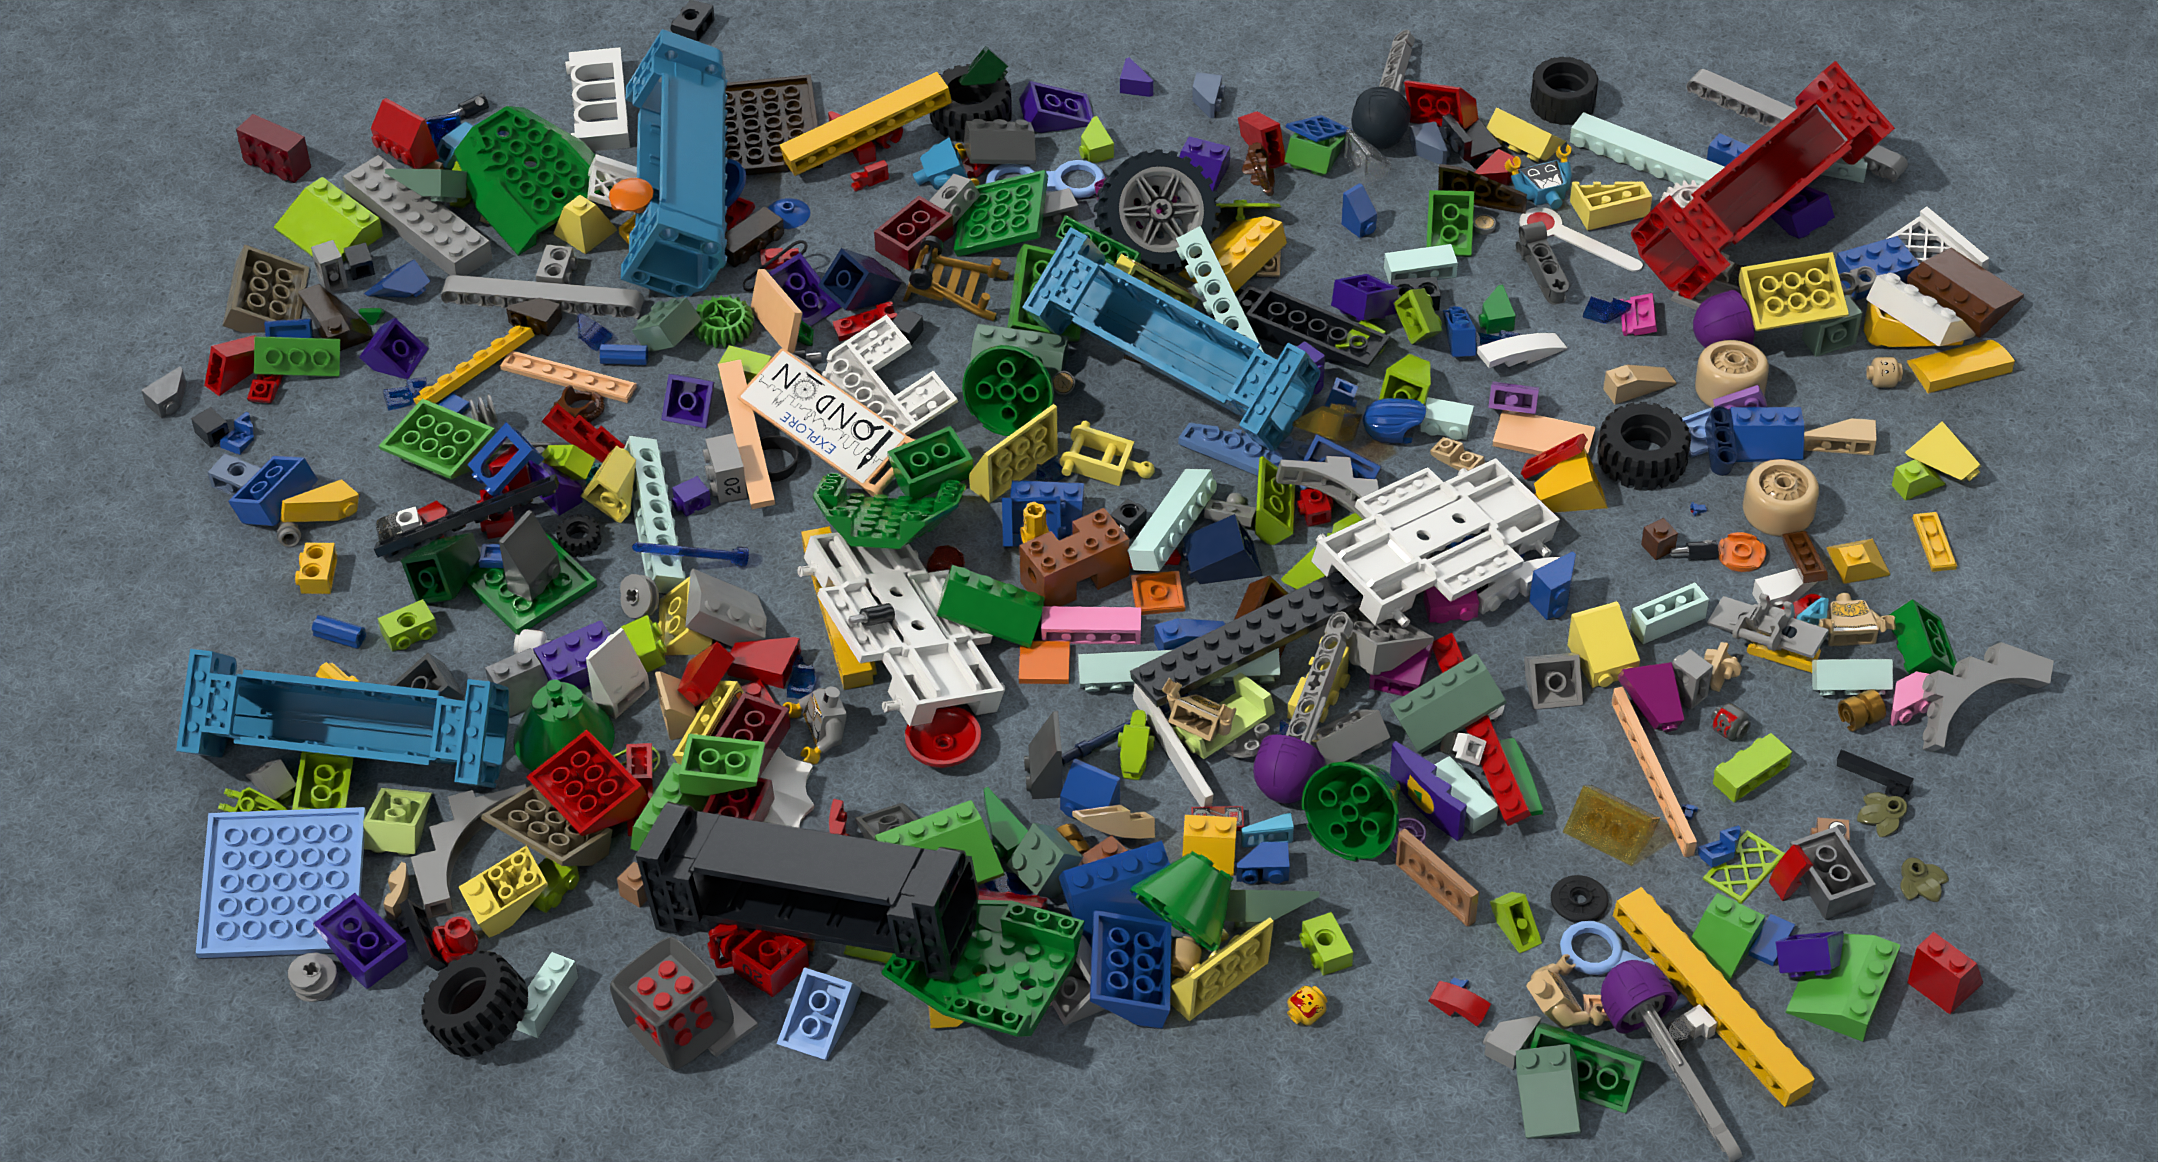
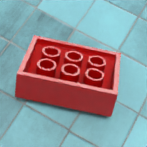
[526,730,650,836]

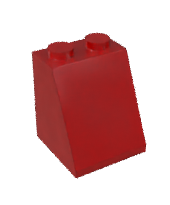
[1907,932,1983,1014]

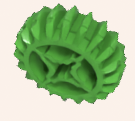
[693,295,754,349]

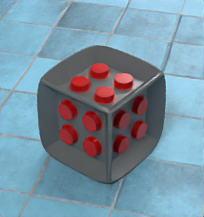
[610,937,734,1070]

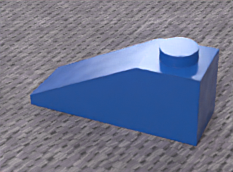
[1154,618,1225,651]

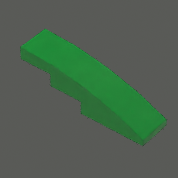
[1499,738,1543,816]

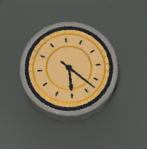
[1473,214,1496,235]
[1052,371,1075,395]

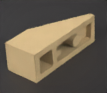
[1603,365,1676,405]
[1804,418,1876,455]

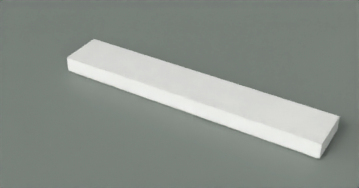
[1133,684,1214,807]

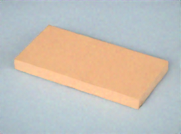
[751,269,802,353]
[1492,410,1595,455]

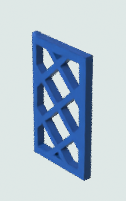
[1285,115,1353,142]

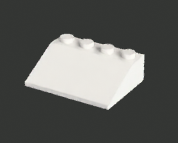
[1866,273,1975,346]

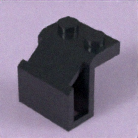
[1440,114,1502,169]

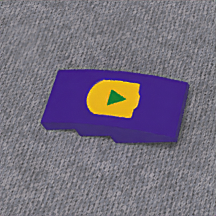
[1390,741,1467,841]

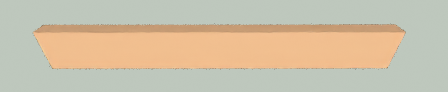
[718,359,775,509]
[1612,687,1697,857]

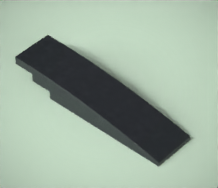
[1205,285,1390,368]

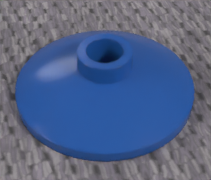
[768,198,810,229]

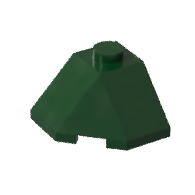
[959,46,1008,86]

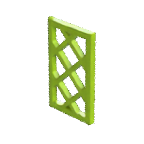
[1703,830,1785,904]

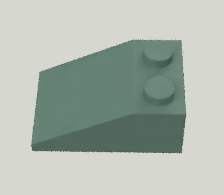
[385,169,467,202]
[1225,890,1319,927]
[1516,1044,1581,1139]

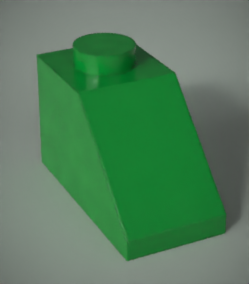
[1479,284,1516,335]

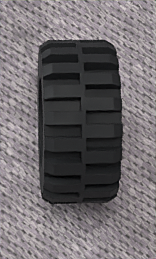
[929,64,1012,143]
[1597,402,1691,490]
[421,951,528,1057]

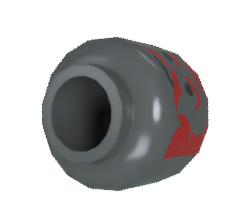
[1711,703,1751,740]

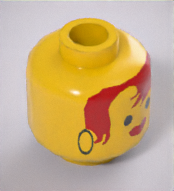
[1287,986,1328,1026]

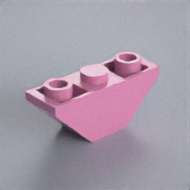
[1889,672,1931,726]

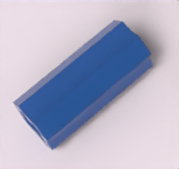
[600,344,649,365]
[312,615,367,648]

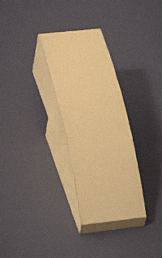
[1072,805,1155,839]

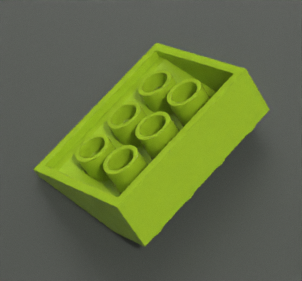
[274,177,383,262]

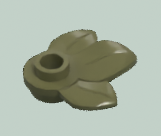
[1857,792,1907,837]
[1900,858,1949,902]

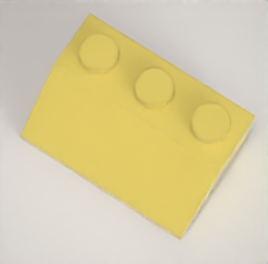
[1487,107,1566,162]
[658,577,713,656]

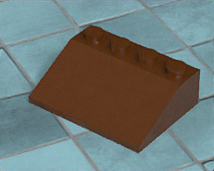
[1907,247,2024,338]

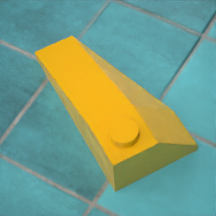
[1863,301,1964,347]

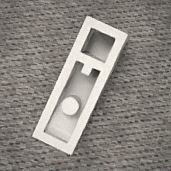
[1752,568,1818,609]

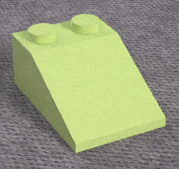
[363,788,432,855]

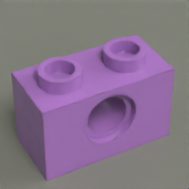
[1488,382,1539,414]

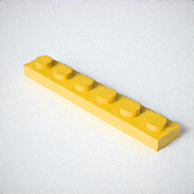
[413,326,535,405]

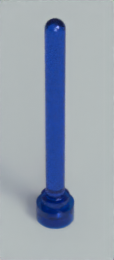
[632,542,749,567]

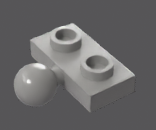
[1204,493,1256,527]

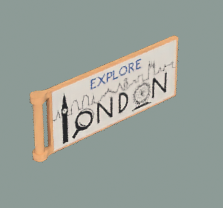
[737,348,914,497]

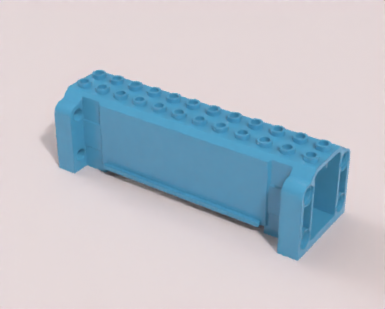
[621,29,728,297]
[1022,227,1320,451]
[176,649,510,788]

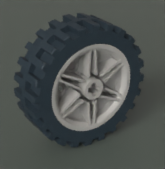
[1094,149,1221,275]

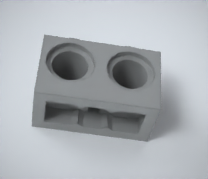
[536,245,578,285]
[1672,649,1713,709]

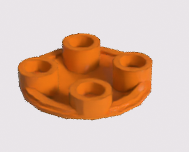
[609,178,654,213]

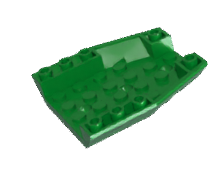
[454,106,612,256]
[813,473,966,549]
[881,900,1085,1037]

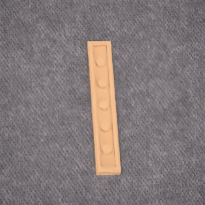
[500,351,637,403]

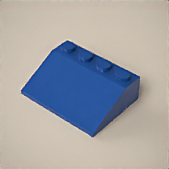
[1058,840,1170,948]
[1090,910,1172,1029]

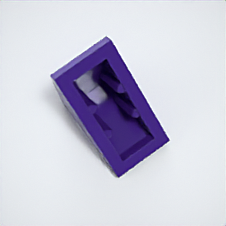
[1120,57,1153,97]

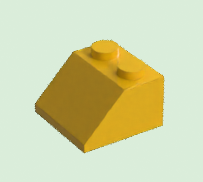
[1182,815,1237,876]

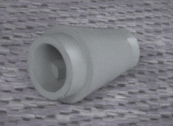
[277,521,301,547]

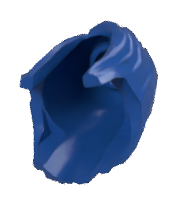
[1362,398,1426,444]

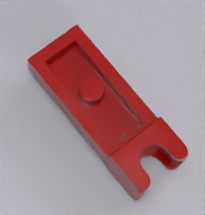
[833,302,897,342]

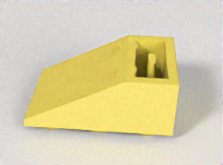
[459,845,548,938]

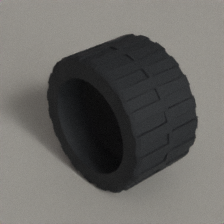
[1530,57,1598,125]

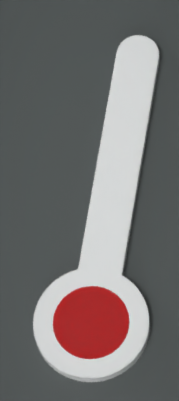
[1519,207,1643,272]

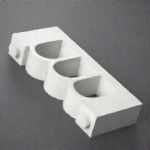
[565,47,630,151]

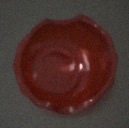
[926,545,965,573]

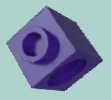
[672,476,711,517]

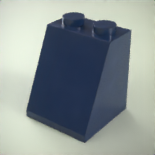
[818,248,902,311]
[1182,514,1263,584]

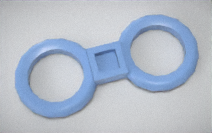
[986,160,1105,199]
[1560,921,1689,1011]

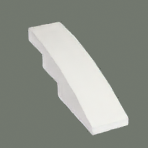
[1477,333,1567,368]

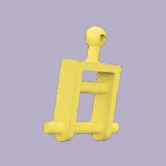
[1059,421,1155,486]

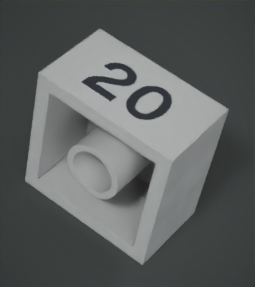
[703,433,747,503]

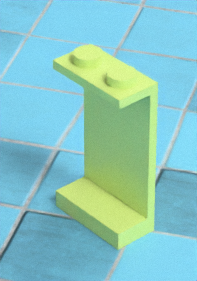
[1171,672,1275,759]

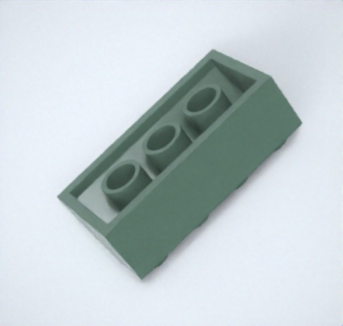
[970,324,1069,380]
[1390,653,1507,755]

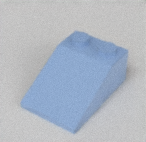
[777,967,862,1061]

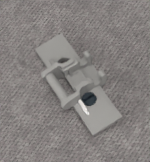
[1707,593,1829,658]

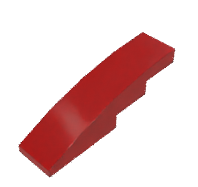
[541,403,625,463]
[626,743,653,836]

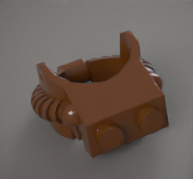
[1242,142,1275,196]
[550,385,605,422]

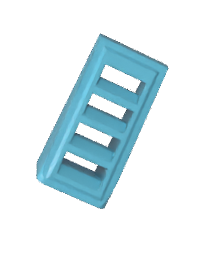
[1241,813,1294,847]

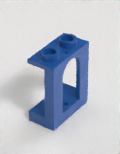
[467,422,545,497]
[1002,496,1066,547]

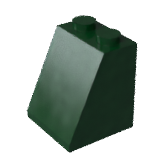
[401,533,480,603]

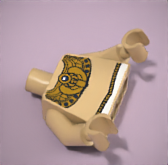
[1818,593,1896,646]
[1162,678,1237,741]
[1526,954,1607,1029]

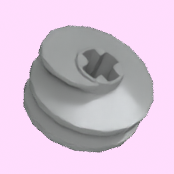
[469,394,498,428]
[620,574,659,619]
[288,953,339,1002]

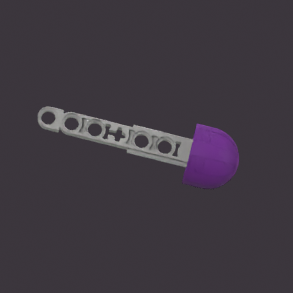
[1693,266,1877,348]
[1253,611,1354,803]
[1601,960,1743,1162]

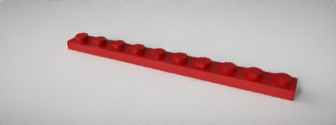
[1432,633,1531,826]

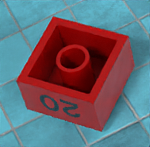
[731,930,809,997]

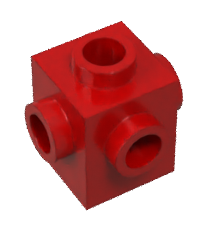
[1297,487,1333,527]

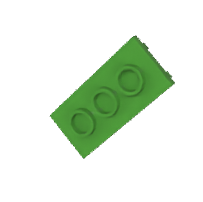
[254,337,340,376]

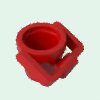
[431,916,479,963]
[707,923,751,969]

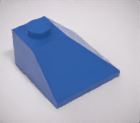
[364,259,430,298]

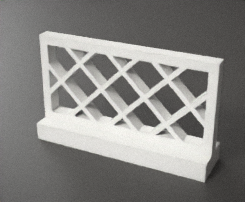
[587,154,637,215]
[1886,207,1989,271]

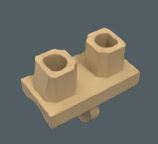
[1704,642,1742,692]

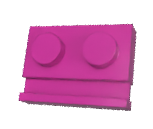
[1620,293,1657,336]

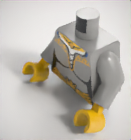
[783,686,846,764]

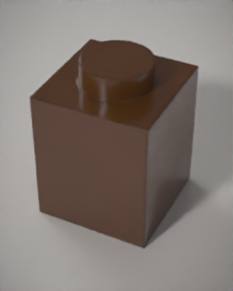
[1641,518,1678,560]

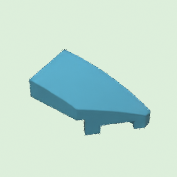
[1796,597,1829,626]

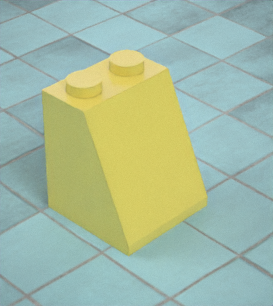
[1567,602,1640,688]

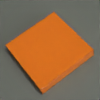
[1131,571,1185,615]
[1019,641,1070,684]

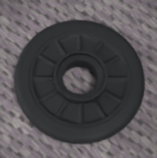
[1551,875,1609,923]

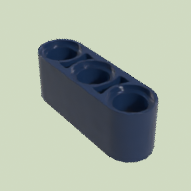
[1705,406,1737,476]

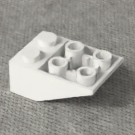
[586,628,650,719]

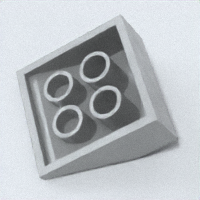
[685,569,767,647]

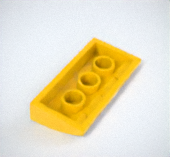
[1907,339,2015,393]

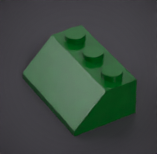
[887,426,973,500]
[1889,599,1957,675]

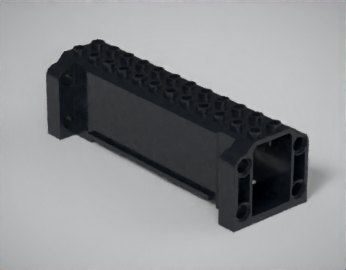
[636,802,979,981]

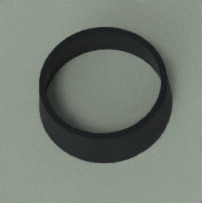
[760,435,798,482]

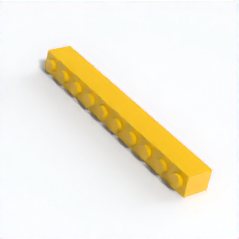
[1613,887,1815,1107]

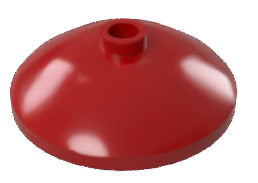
[905,706,981,768]

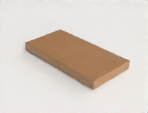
[1396,829,1479,926]

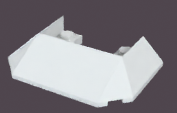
[822,315,958,435]

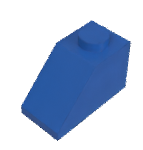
[1341,183,1377,238]

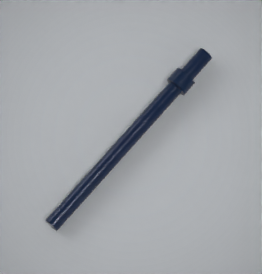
[1062,693,1189,764]

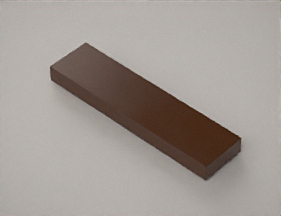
[1782,531,1828,584]

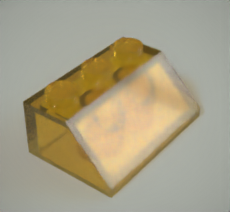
[1292,403,1363,441]
[1563,784,1660,866]

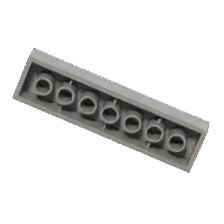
[343,155,493,276]

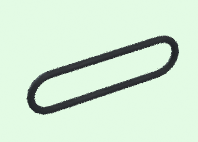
[743,240,808,292]

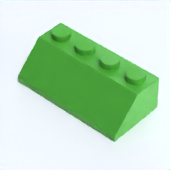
[630,762,710,851]

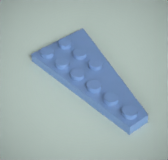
[1178,423,1337,492]

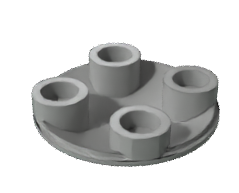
[1222,723,1271,758]

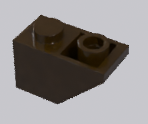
[506,298,562,336]

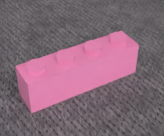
[1041,606,1141,644]

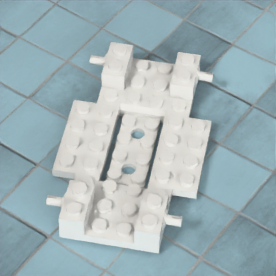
[1312,458,1560,628]
[798,532,1005,726]

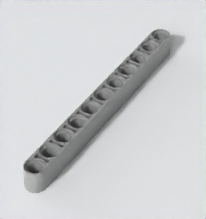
[1686,69,1908,182]

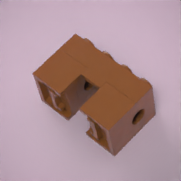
[1019,508,1129,607]

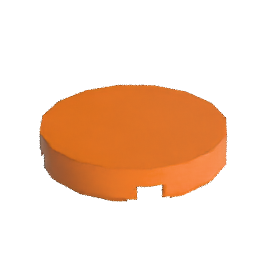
[1718,532,1767,572]

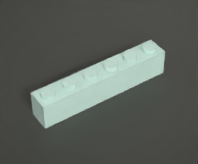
[1128,469,1217,571]

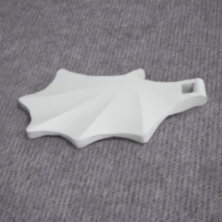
[760,747,814,828]

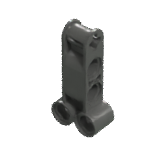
[1515,221,1569,305]

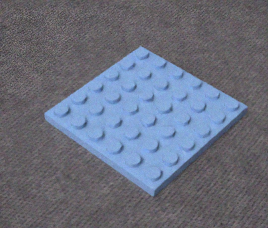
[196,807,366,958]

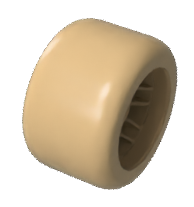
[1695,340,1769,408]
[1743,459,1819,537]

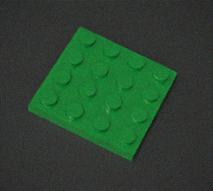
[954,170,1048,257]
[464,533,597,635]

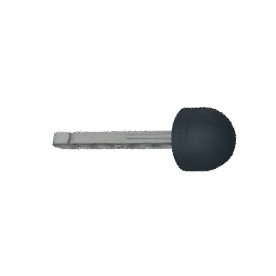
[1351,30,1415,149]

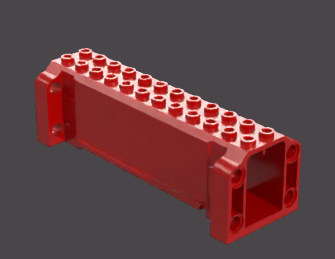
[1631,61,1895,300]

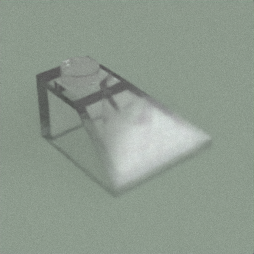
[1344,128,1391,187]

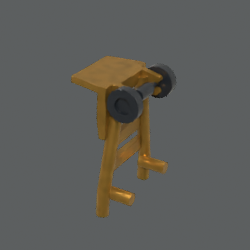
[903,236,1009,321]

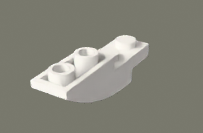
[1477,557,1560,614]

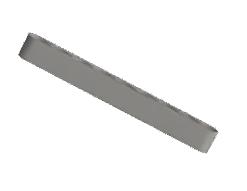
[440,275,644,319]

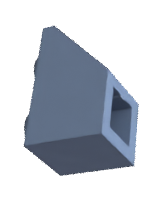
[1192,72,1226,118]
[1409,121,1450,165]

